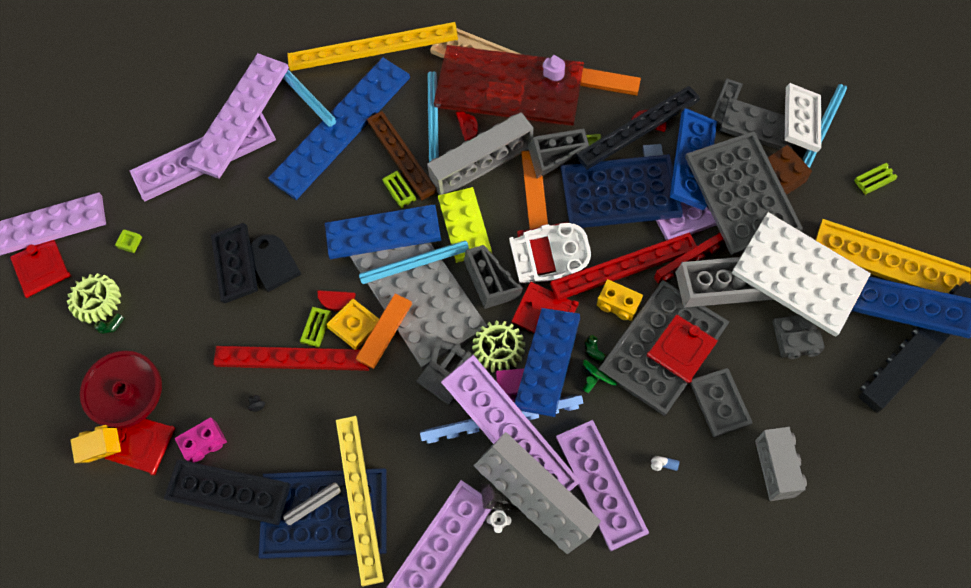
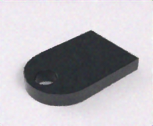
[251,235,302,292]

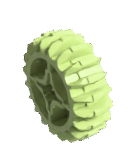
[67,273,121,324]
[472,320,525,372]

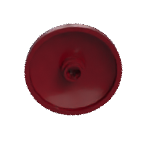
[80,351,162,429]

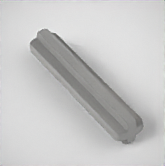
[283,482,341,525]

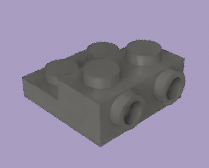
[773,316,825,359]

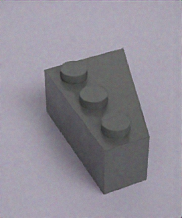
[528,129,589,179]
[464,245,523,309]

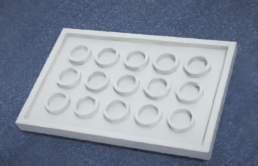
[731,212,871,337]

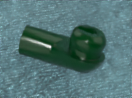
[94,313,125,334]
[584,335,607,363]

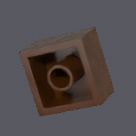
[768,145,812,195]

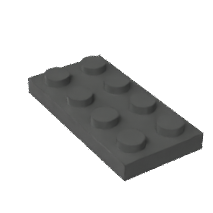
[720,98,793,150]

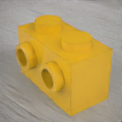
[597,279,643,321]
[70,425,121,463]

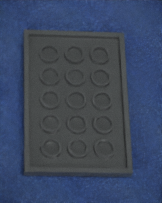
[685,131,803,256]
[598,280,729,416]

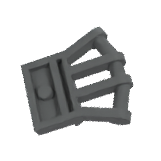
[416,337,472,405]

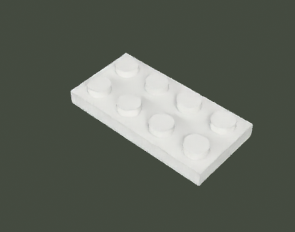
[785,83,821,153]

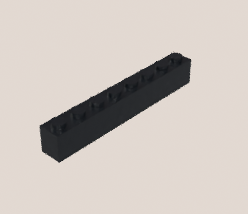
[858,281,971,413]

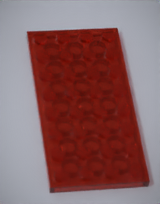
[433,45,584,126]

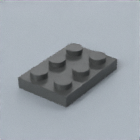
[690,368,753,438]

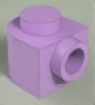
[543,55,565,81]

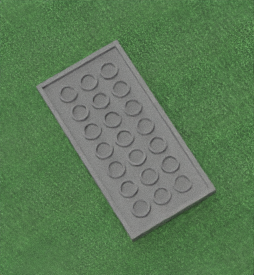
[349,243,488,369]

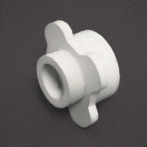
[486,507,511,533]

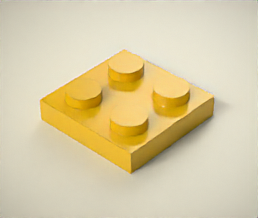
[327,299,379,350]

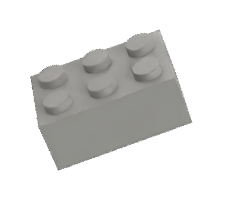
[755,427,807,501]

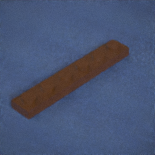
[367,111,437,201]

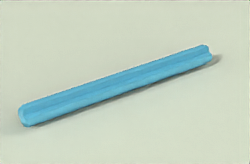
[280,61,336,127]
[428,71,439,163]
[802,84,847,168]
[359,240,469,284]

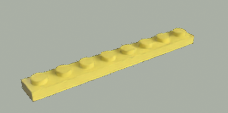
[336,416,384,586]

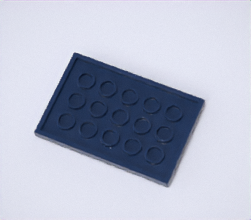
[561,154,683,228]
[259,469,387,559]

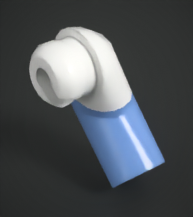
[651,456,679,471]

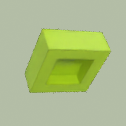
[115,229,142,253]

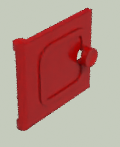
[517,222,568,274]
[10,240,71,298]
[511,281,579,333]
[646,314,718,384]
[104,419,176,475]

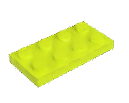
[438,187,492,263]

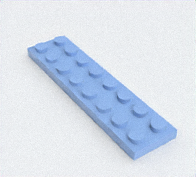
[420,394,584,444]

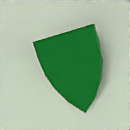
[582,360,617,393]

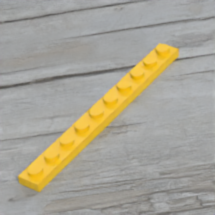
[288,22,458,71]

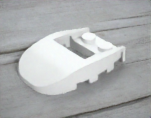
[509,223,591,283]

